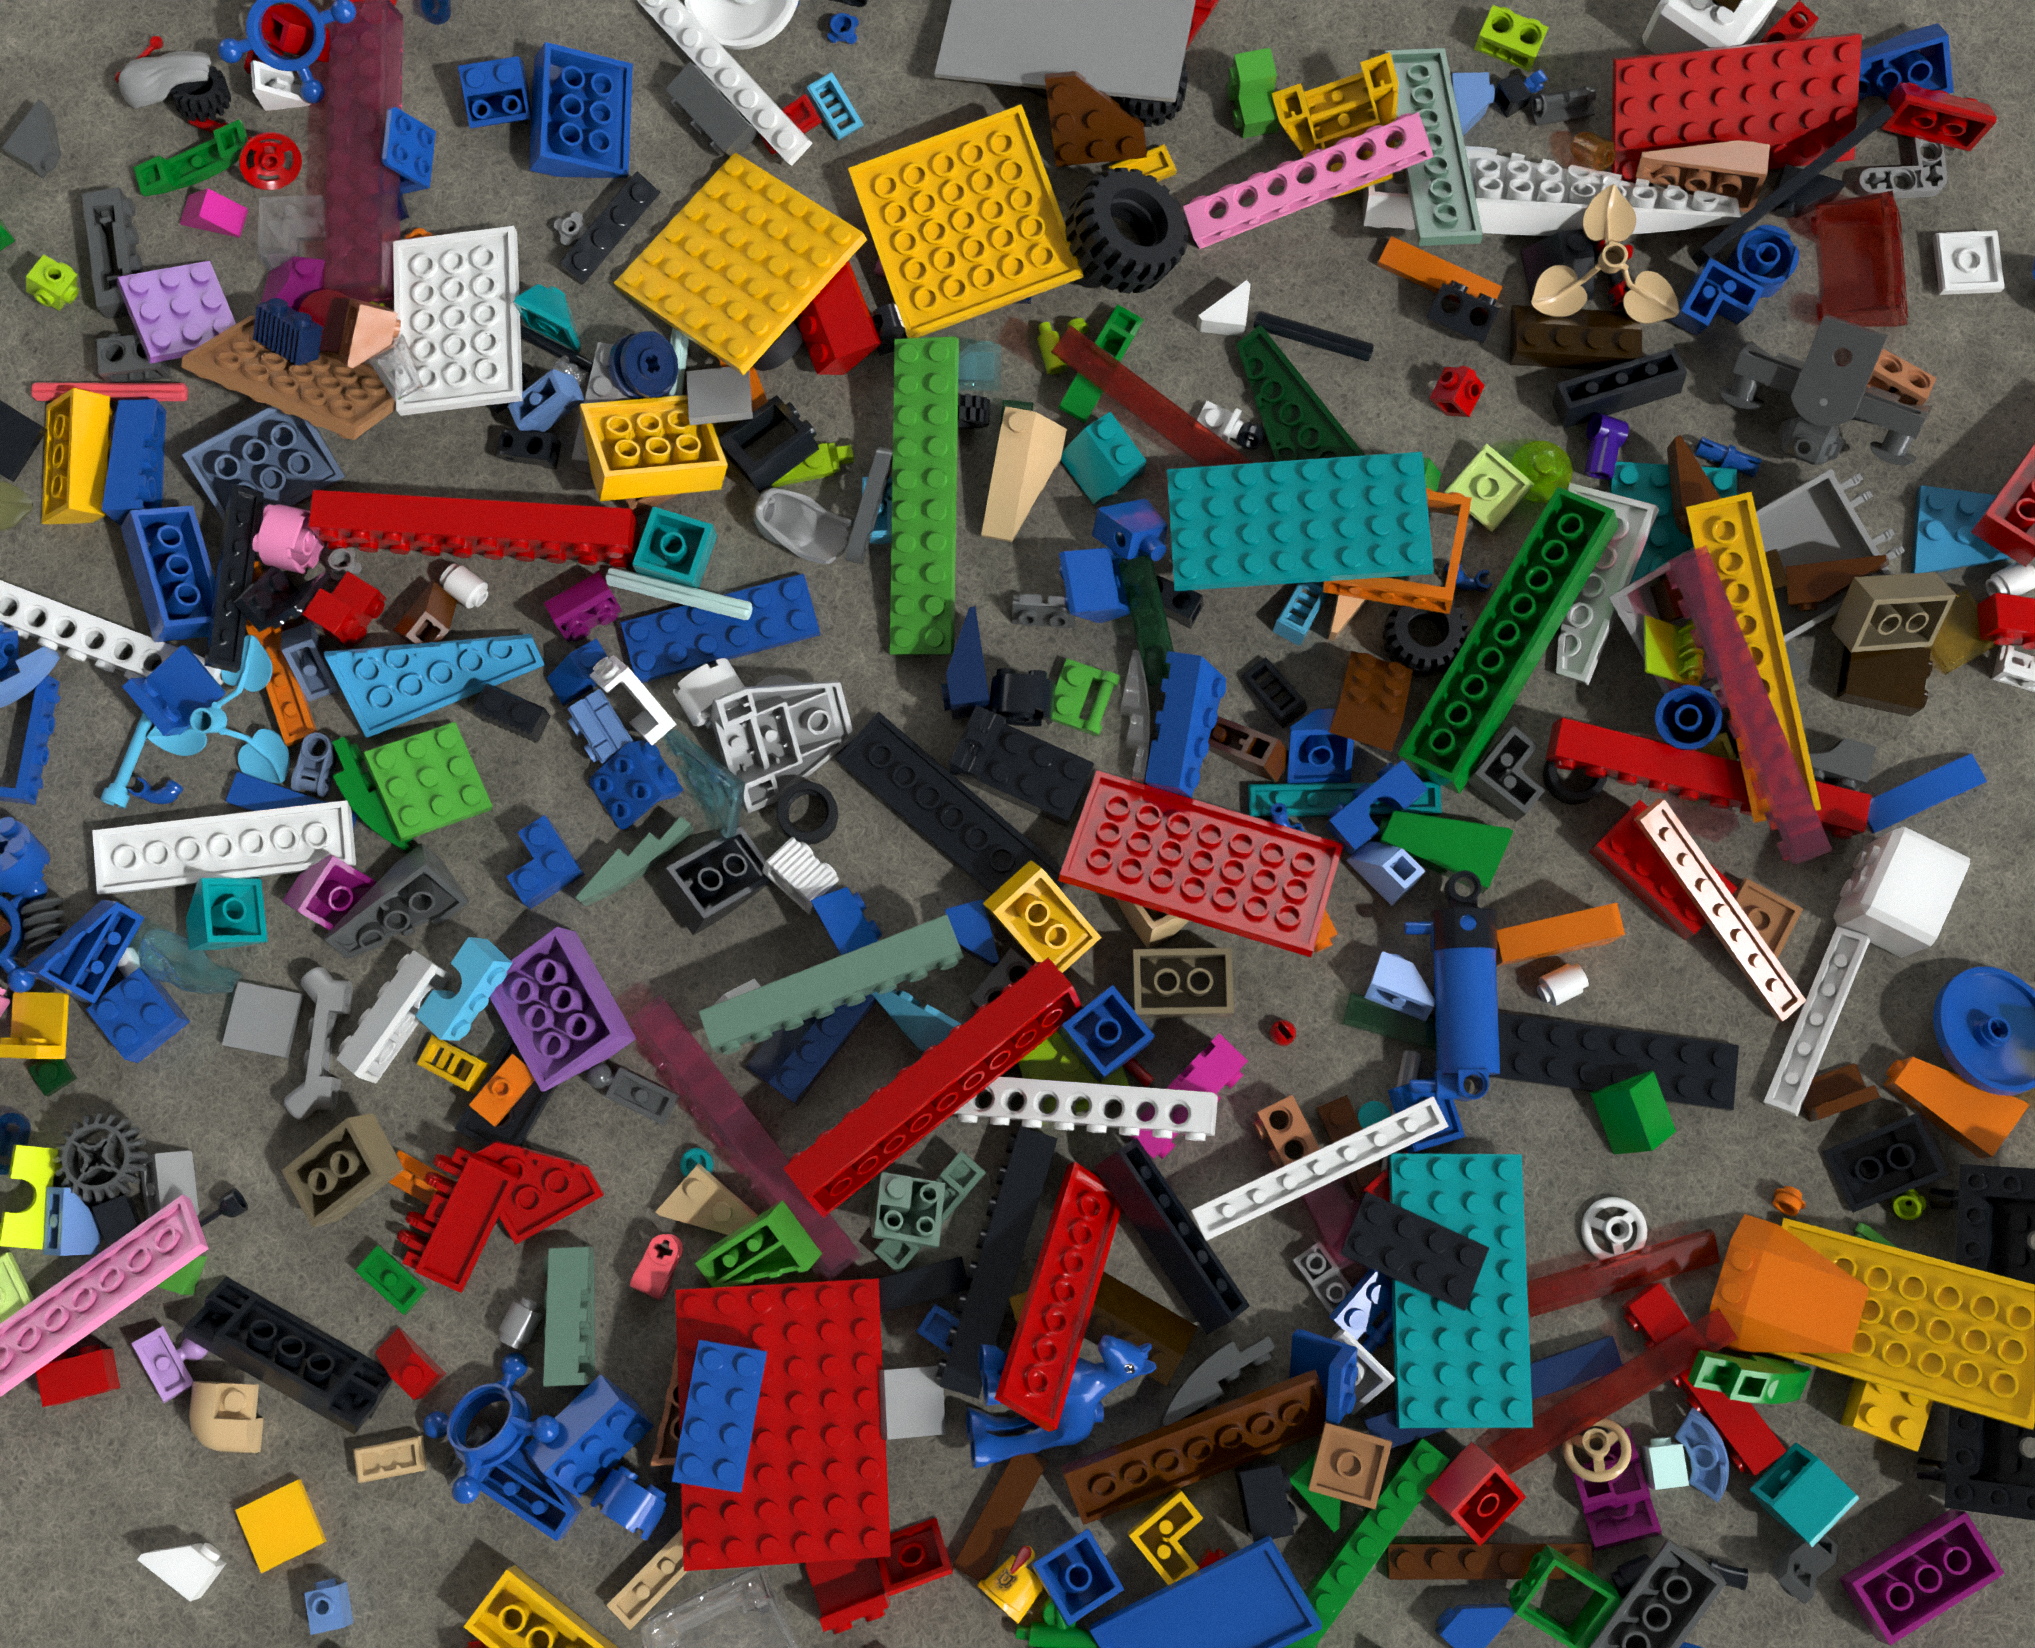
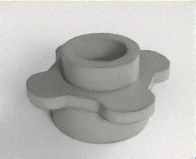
[554,212,587,246]
[325,548,362,581]

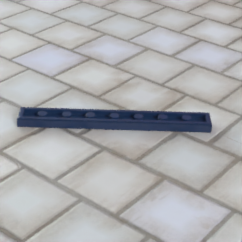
[1362,1335,1624,1448]

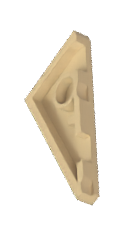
[656,1163,758,1235]

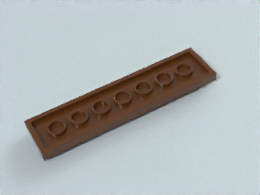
[1061,1369,1327,1525]

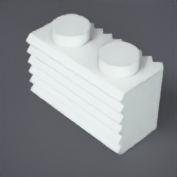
[762,837,839,915]

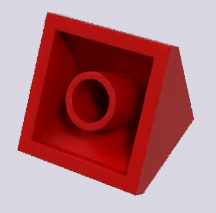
[877,1517,954,1597]

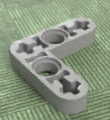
[1855,136,1947,200]

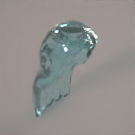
[138,928,242,994]

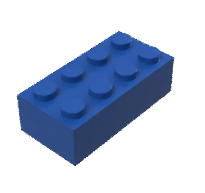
[120,506,216,643]
[672,1339,767,1493]

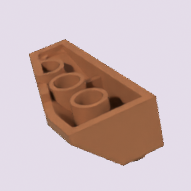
[1636,140,1770,212]

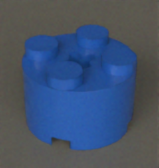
[1726,225,1799,298]
[0,817,50,895]
[590,1465,670,1541]

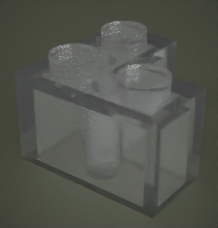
[257,195,332,271]

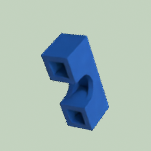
[1325,760,1428,855]

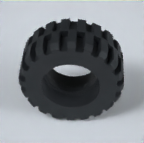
[1065,168,1188,294]

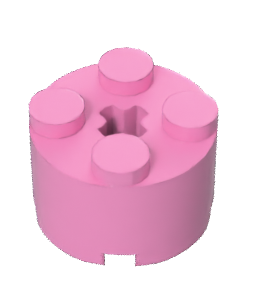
[252,504,324,574]

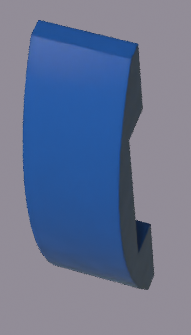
[1867,753,1987,834]

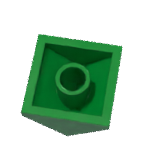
[1590,1070,1676,1155]

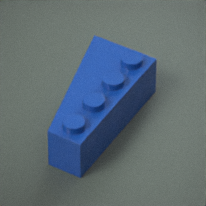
[102,399,166,526]
[1145,651,1227,798]

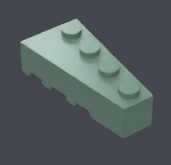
[543,1247,596,1387]

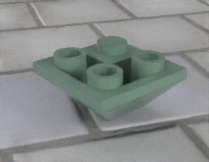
[868,1172,945,1248]

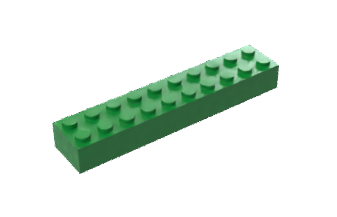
[1397,487,1619,794]

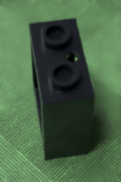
[718,395,819,493]

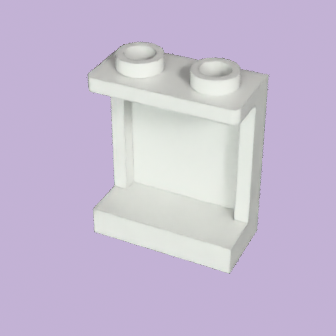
[590,655,677,745]

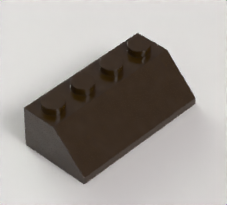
[1510,305,1642,370]
[1084,1271,1197,1386]

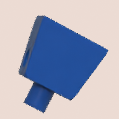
[1092,498,1168,561]

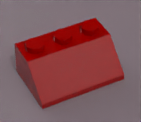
[1881,82,1997,151]
[795,261,882,375]

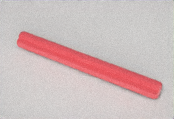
[31,382,188,401]

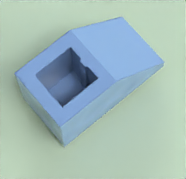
[1346,840,1425,906]

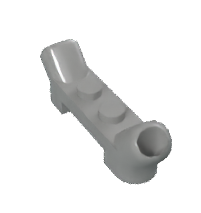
[284,967,353,1120]

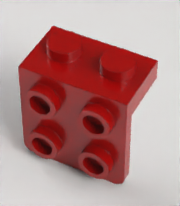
[806,1558,891,1635]

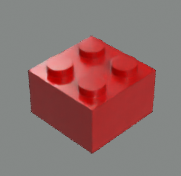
[1425,1441,1526,1547]

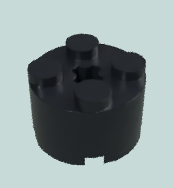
[989,668,1055,727]

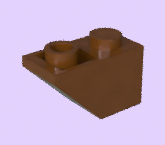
[393,581,457,644]

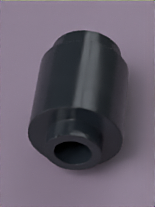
[1610,1553,1653,1599]

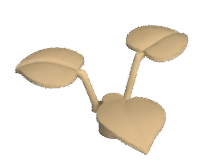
[1531,184,1679,324]

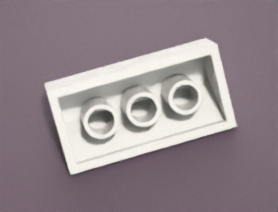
[336,950,452,1084]

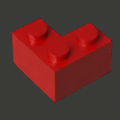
[302,571,386,649]

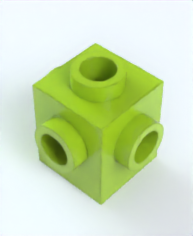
[26,254,79,311]

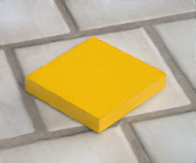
[235,1479,327,1573]

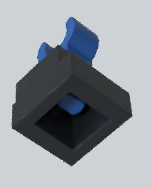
[1494,69,1548,118]

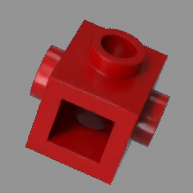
[1429,366,1485,417]

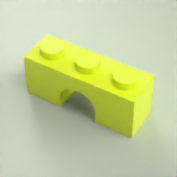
[0,1145,62,1250]

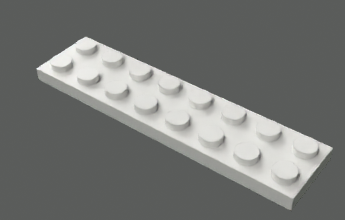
[92,800,356,895]

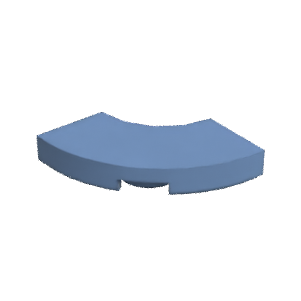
[1674,1408,1729,1503]

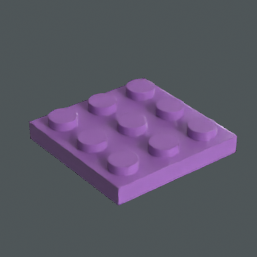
[117,261,236,364]

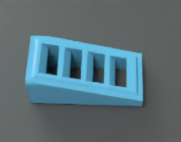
[805,72,864,141]
[1273,582,1329,645]

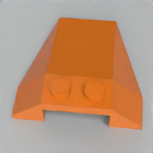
[1705,1214,1869,1354]

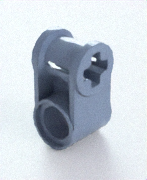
[291,732,338,797]

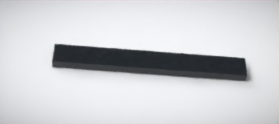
[1691,104,1894,266]

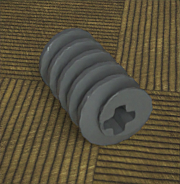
[21,897,67,964]

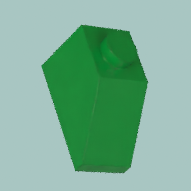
[1289,1450,1341,1533]

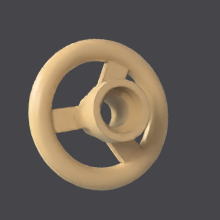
[1562,1416,1632,1482]

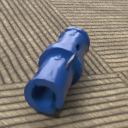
[1694,436,1762,478]

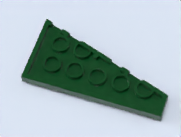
[1236,324,1365,462]

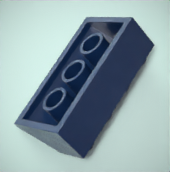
[746,994,877,1106]

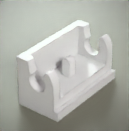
[1991,645,2035,692]

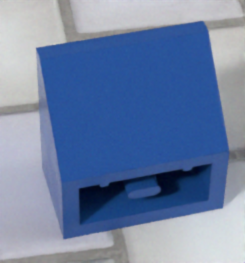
[458,56,531,129]
[1059,548,1133,624]

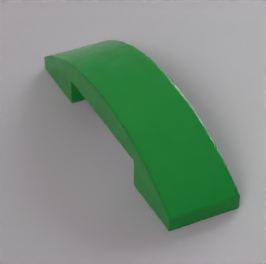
[133,119,248,196]

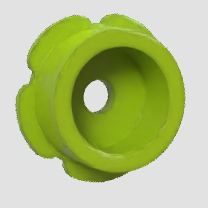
[1892,1189,1926,1220]

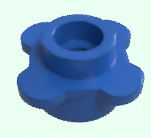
[827,13,859,44]

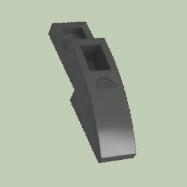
[1161,1336,1275,1427]

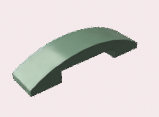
[874,1150,986,1273]

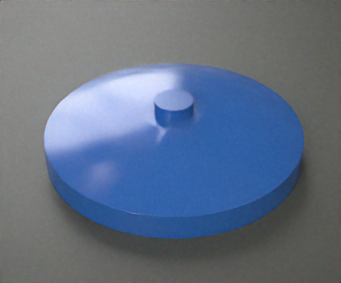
[1933,967,2035,1096]

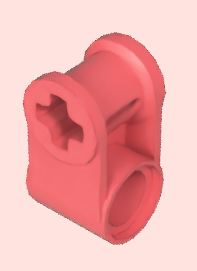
[630,1234,683,1301]

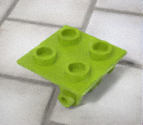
[1644,615,1705,686]

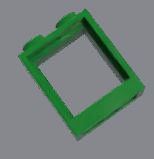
[1509,1545,1622,1648]

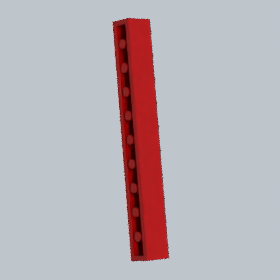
[1545,718,1872,839]

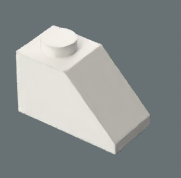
[137,1543,227,1601]

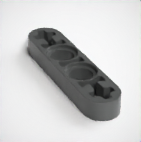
[845,446,894,565]

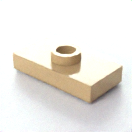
[353,1436,428,1483]

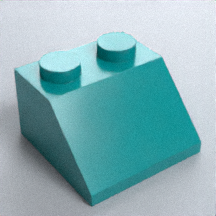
[1061,412,1146,506]

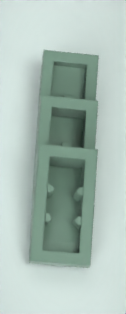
[575,816,694,907]

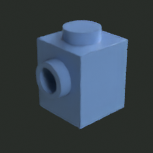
[304,1578,353,1635]

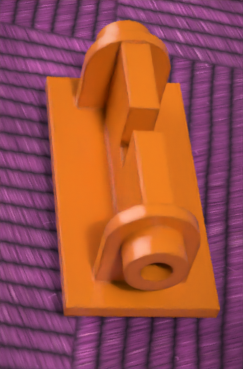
[388,1150,456,1205]

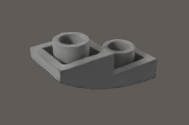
[1293,1241,1353,1315]

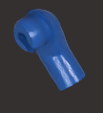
[1271,803,1305,832]

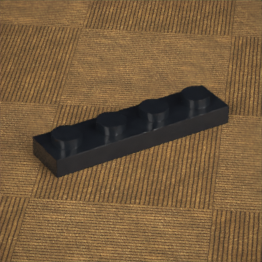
[558,171,661,285]

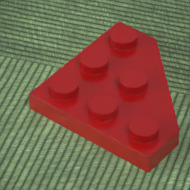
[474,1140,604,1245]

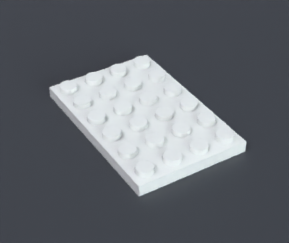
[393,226,523,416]

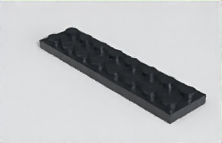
[836,711,1067,894]
[1489,1012,1739,1111]

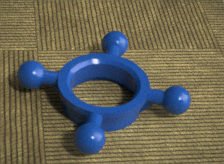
[217,0,356,104]
[0,879,48,993]
[423,1352,560,1504]

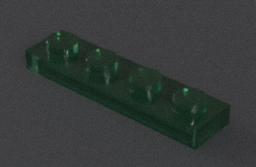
[1118,555,1174,687]

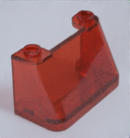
[1811,190,1909,327]

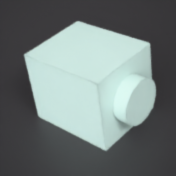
[1641,1437,1689,1490]

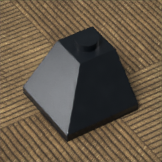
[1521,229,1594,306]

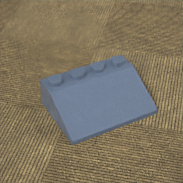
[182,405,345,523]

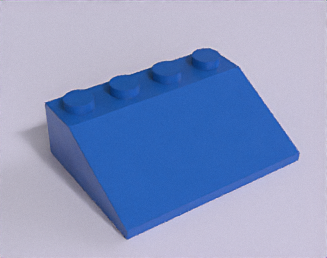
[529,42,633,178]

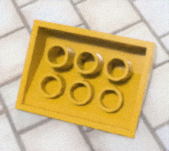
[579,395,728,501]

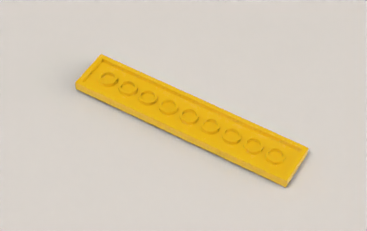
[1686,492,1821,823]

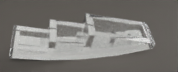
[1119,649,1150,784]

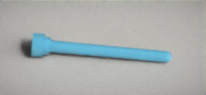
[100,712,152,809]

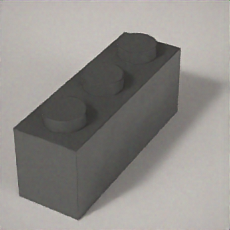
[666,62,759,156]

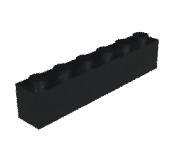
[1094,1138,1250,1335]

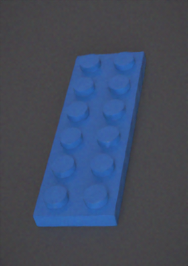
[621,574,821,683]

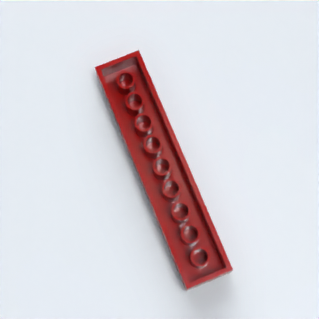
[309,490,641,567]
[783,957,1083,1218]

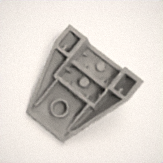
[710,681,855,813]

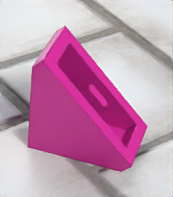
[180,188,248,238]

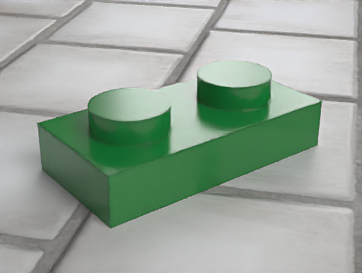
[355,1245,429,1315]

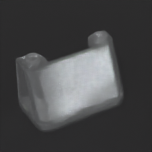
[641,1566,801,1648]

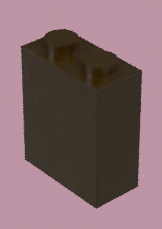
[1835,645,1933,717]

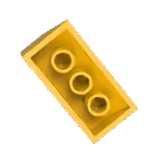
[41,388,113,524]

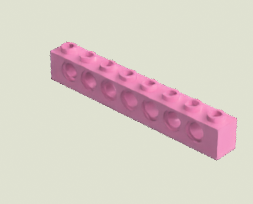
[1183,112,1434,249]

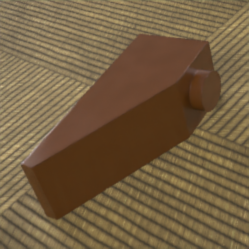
[1667,435,1721,541]
[1785,555,1889,612]
[1208,716,1288,783]

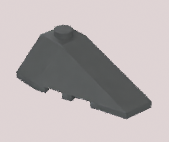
[324,843,469,959]

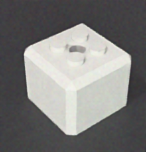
[1642,0,1778,54]
[1833,827,1970,958]

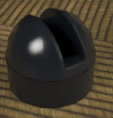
[1237,422,1263,449]

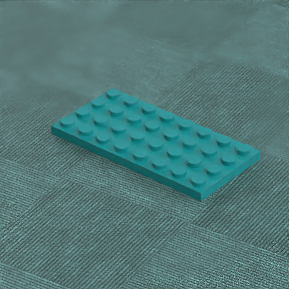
[1167,452,1434,591]
[1388,1153,1533,1428]

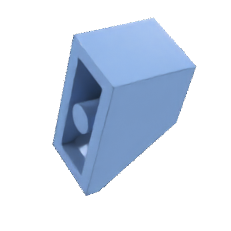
[1364,951,1435,1021]

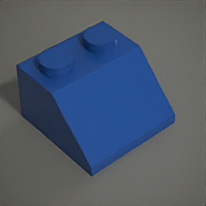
[811,887,882,955]
[1031,1528,1125,1627]

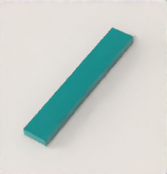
[1248,782,1442,818]

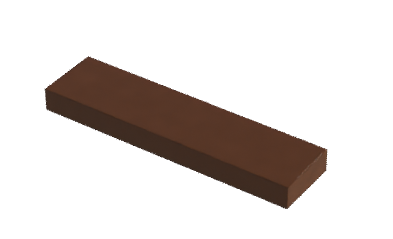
[953,1453,1048,1582]

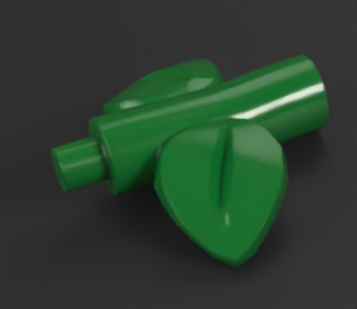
[1015,1596,1098,1648]

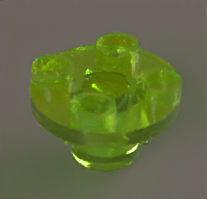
[1510,441,1573,503]

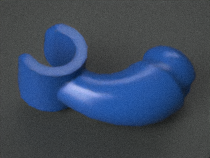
[1444,563,1493,592]
[128,777,183,804]

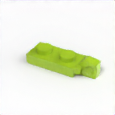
[772,443,855,488]

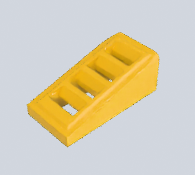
[416,1035,492,1094]

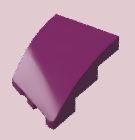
[1573,1428,1662,1551]

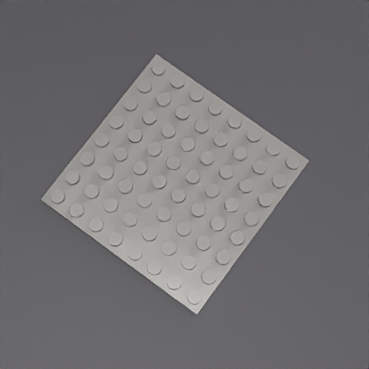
[934,0,1196,102]

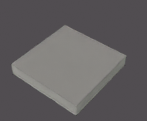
[686,367,753,425]
[222,981,304,1058]
[879,1366,946,1440]

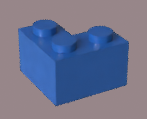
[1670,258,1764,336]
[506,815,585,909]

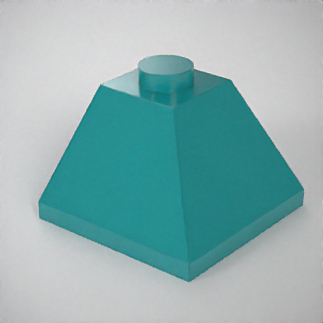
[514,283,582,353]
[186,878,268,950]

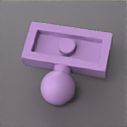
[131,1326,208,1403]

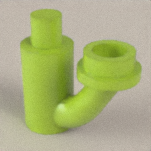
[1037,318,1089,375]

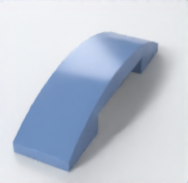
[0,646,60,708]

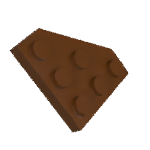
[1045,71,1147,167]

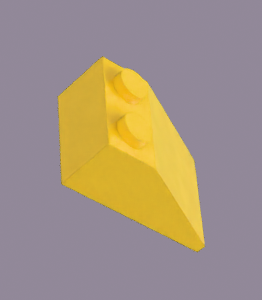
[982,860,1101,973]

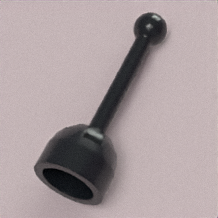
[199,1188,248,1227]

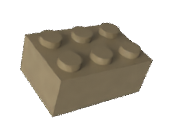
[1831,572,1956,652]
[1131,948,1234,1019]
[281,1113,404,1228]

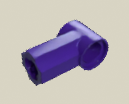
[1584,413,1629,480]

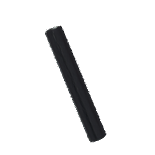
[1254,311,1374,361]

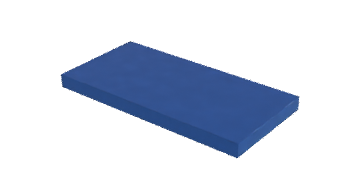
[1089,1535,1322,1648]

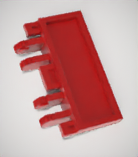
[397,1146,519,1293]

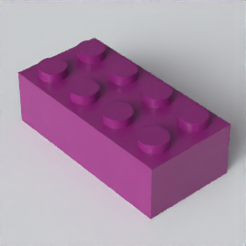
[1839,1509,2005,1646]

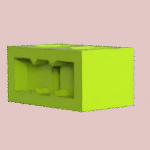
[1474,5,1549,72]

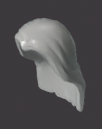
[118,51,211,109]
[753,488,852,564]

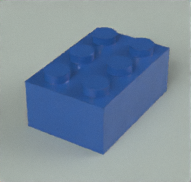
[525,1374,654,1498]

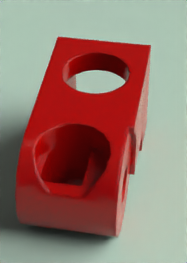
[1759,0,1819,43]

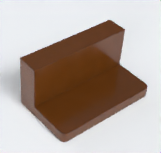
[1802,1063,1880,1122]

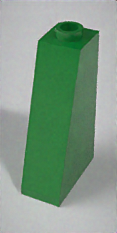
[1376,811,1514,894]

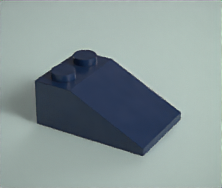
[941,606,990,720]

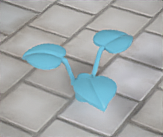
[147,635,290,784]

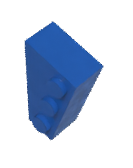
[23,900,145,1004]
[477,1435,583,1542]

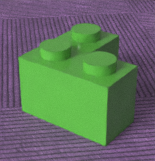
[1226,48,1280,139]

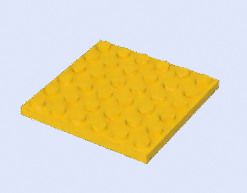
[848,104,1084,338]
[614,153,867,376]

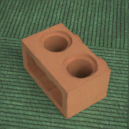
[1867,349,1937,405]
[1253,1095,1320,1170]

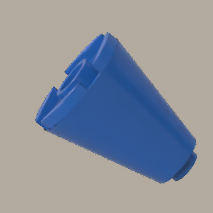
[1655,685,1723,750]

